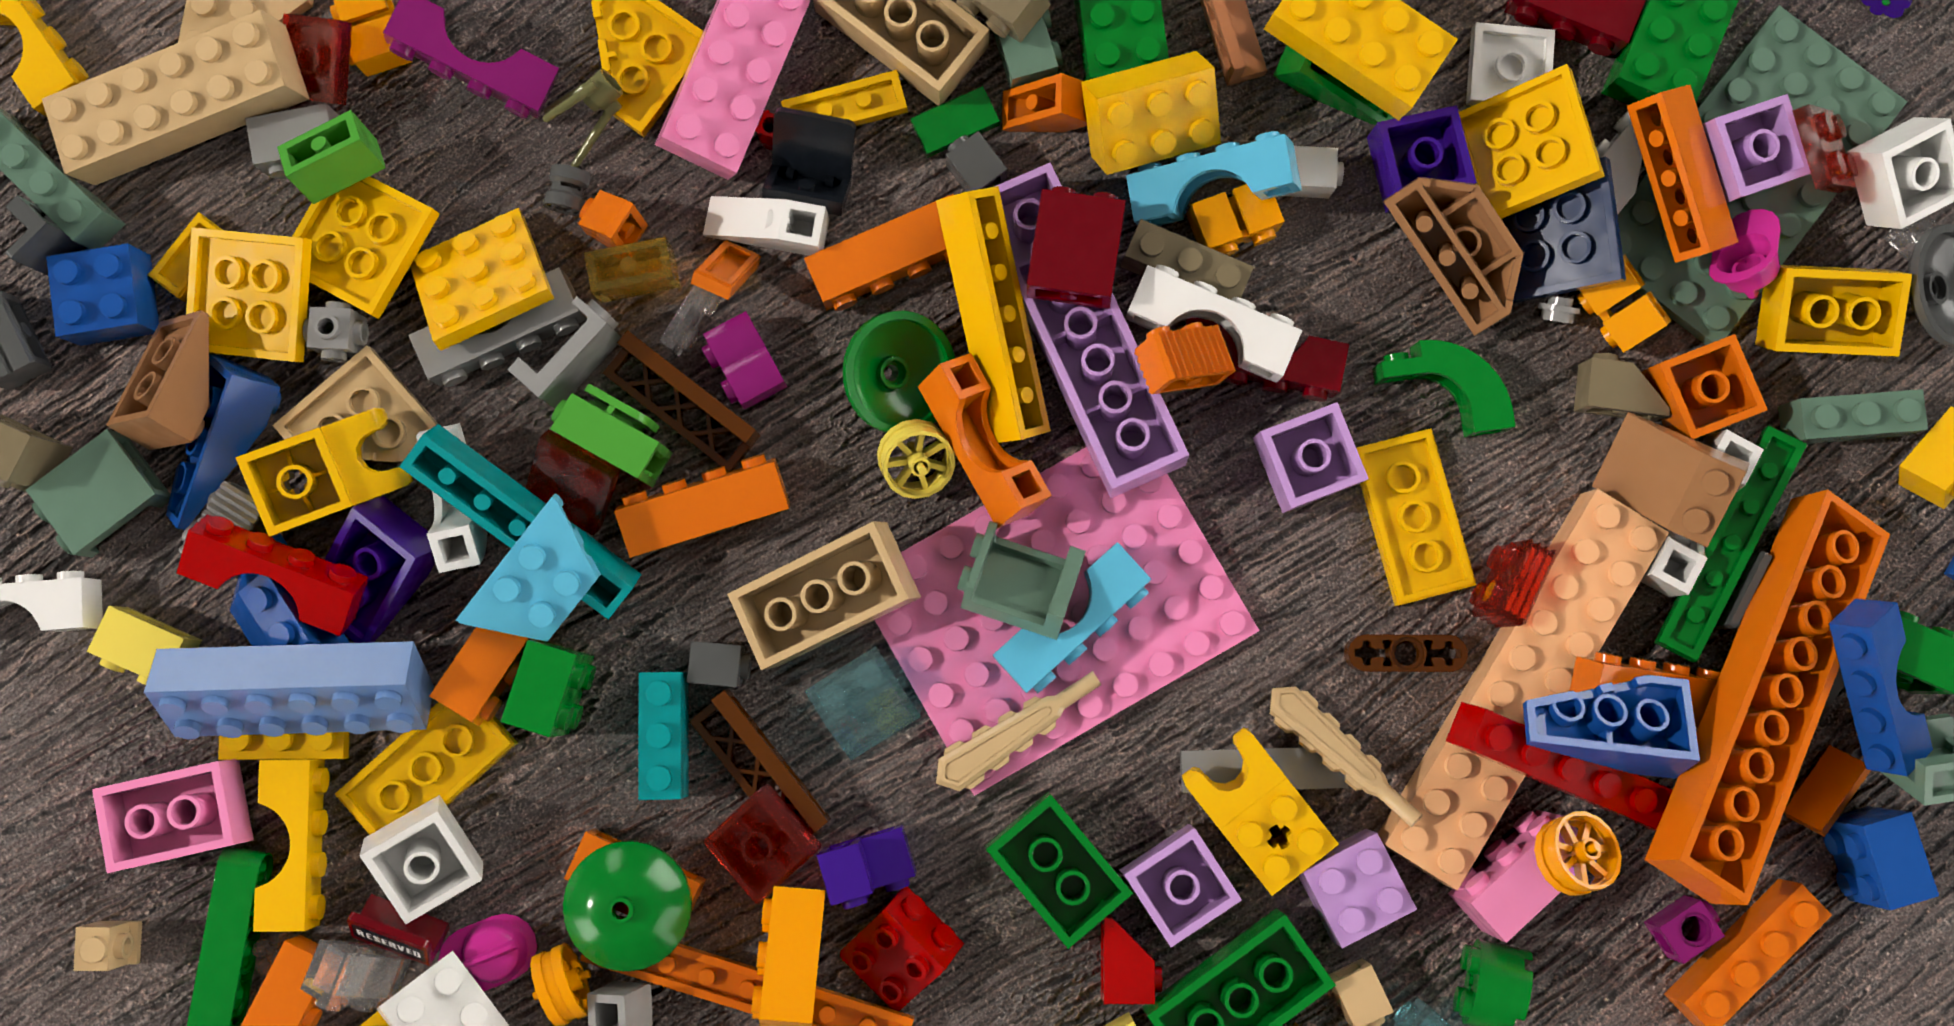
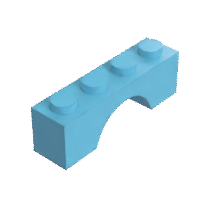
[1126,131,1302,226]
[992,542,1152,693]

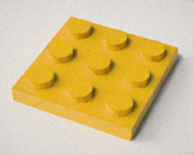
[1459,64,1605,219]
[292,176,440,319]
[410,208,555,351]
[186,227,312,362]

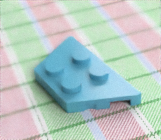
[456,493,601,642]

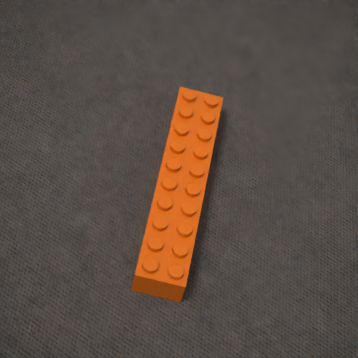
[1644,489,1890,905]

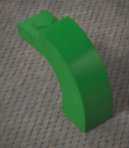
[1372,340,1516,438]

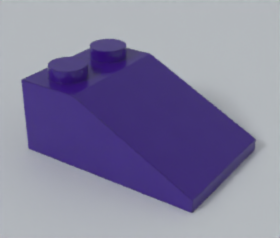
[324,496,435,643]

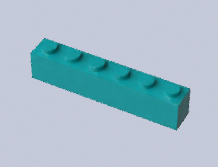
[399,424,642,620]

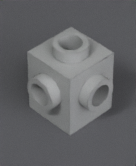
[303,301,369,362]

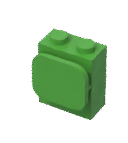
[550,383,673,488]

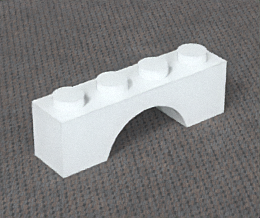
[1125,265,1302,383]
[1640,429,1764,597]
[0,571,103,632]

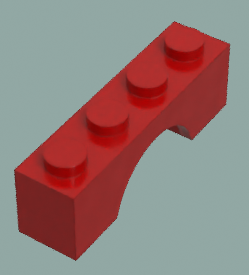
[176,514,369,636]

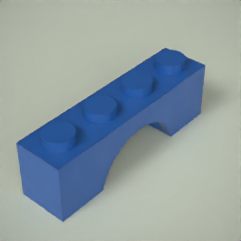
[1829,599,1933,776]

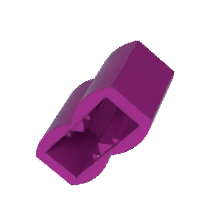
[701,311,787,409]

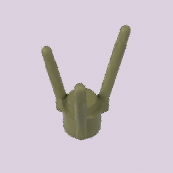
[542,69,623,168]

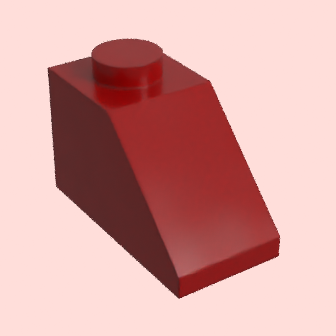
[1101,914,1162,1004]

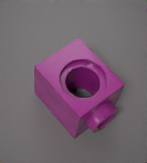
[1644,895,1725,964]

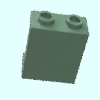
[26,429,170,558]
[957,521,1086,640]
[1881,713,1954,806]

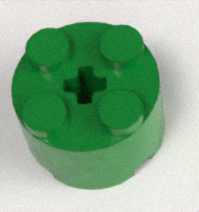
[1453,939,1533,1026]

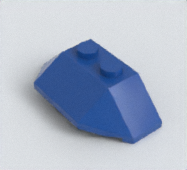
[230,533,350,646]

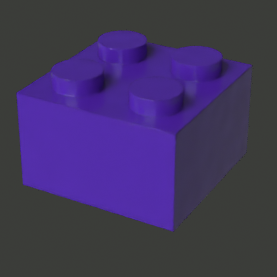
[1367,105,1477,213]

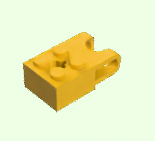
[235,408,414,537]
[1181,727,1339,896]

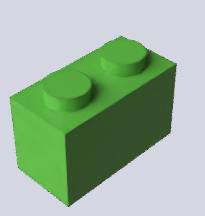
[277,110,386,204]

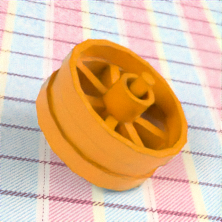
[1534,811,1622,896]
[530,942,591,1026]

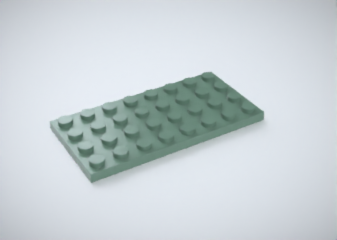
[1618,5,1908,345]

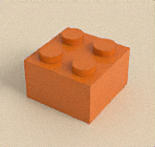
[1641,334,1768,439]

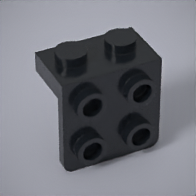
[762,107,856,216]

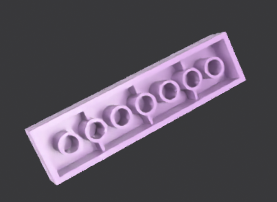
[994,162,1189,499]

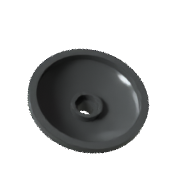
[1907,224,1954,347]

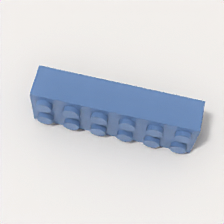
[144,641,434,739]

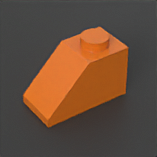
[1002,73,1087,133]
[578,190,648,259]

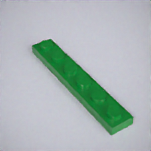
[1654,425,1807,662]

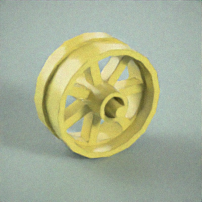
[877,419,955,499]

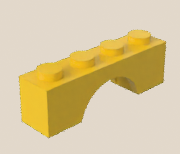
[0,0,89,117]
[253,759,330,932]

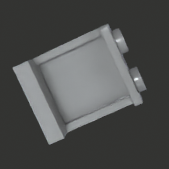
[507,296,621,408]

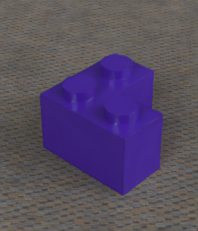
[816,824,917,910]

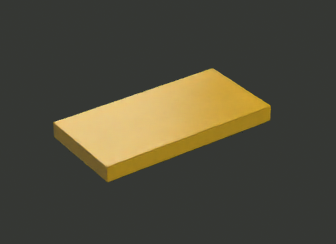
[1356,428,1477,606]
[335,702,518,835]

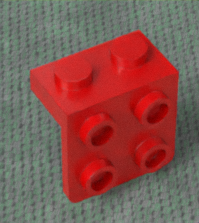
[840,886,964,1011]

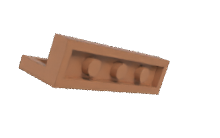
[1200,0,1267,86]

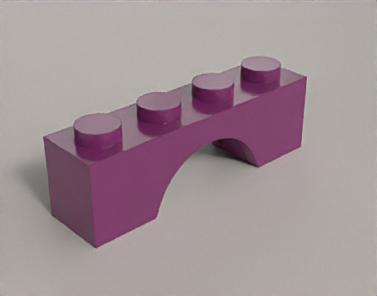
[383,0,559,119]

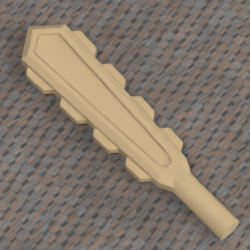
[936,671,1101,791]
[1269,687,1422,827]

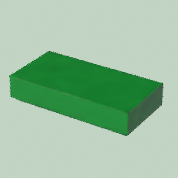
[910,86,1000,158]

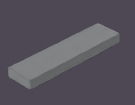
[1180,747,1349,793]

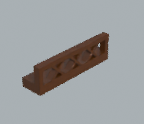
[602,330,761,472]
[689,690,831,851]

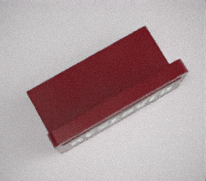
[347,894,450,966]

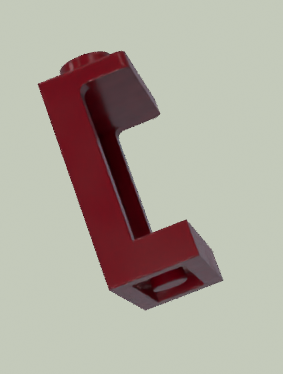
[1027,186,1126,309]

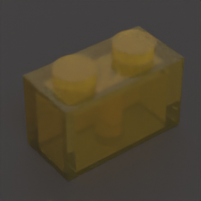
[584,237,681,303]

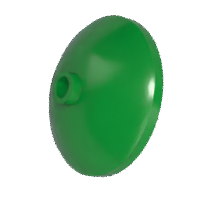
[843,311,955,433]
[563,841,692,971]

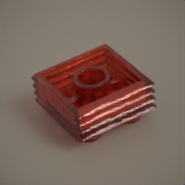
[1469,539,1557,628]
[704,784,822,904]

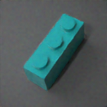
[638,672,689,800]

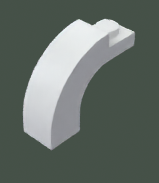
[416,423,487,573]

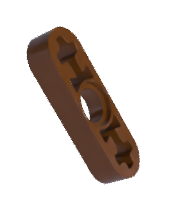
[1344,634,1468,672]

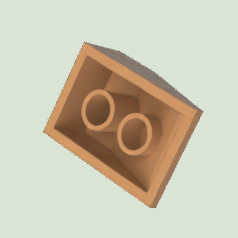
[106,310,209,450]
[1592,412,1750,547]

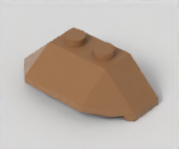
[1384,177,1524,336]

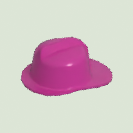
[1709,209,1781,299]
[438,914,537,991]

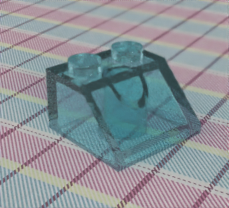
[805,646,921,761]

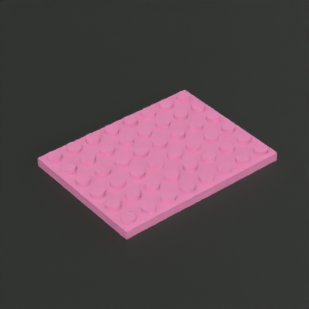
[875,447,1259,796]

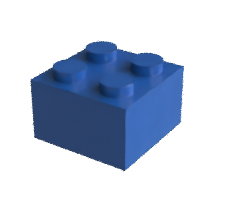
[46,243,159,346]
[1823,806,1939,910]

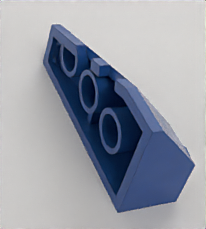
[166,353,281,530]
[1523,675,1700,779]

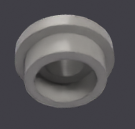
[1538,296,1581,324]

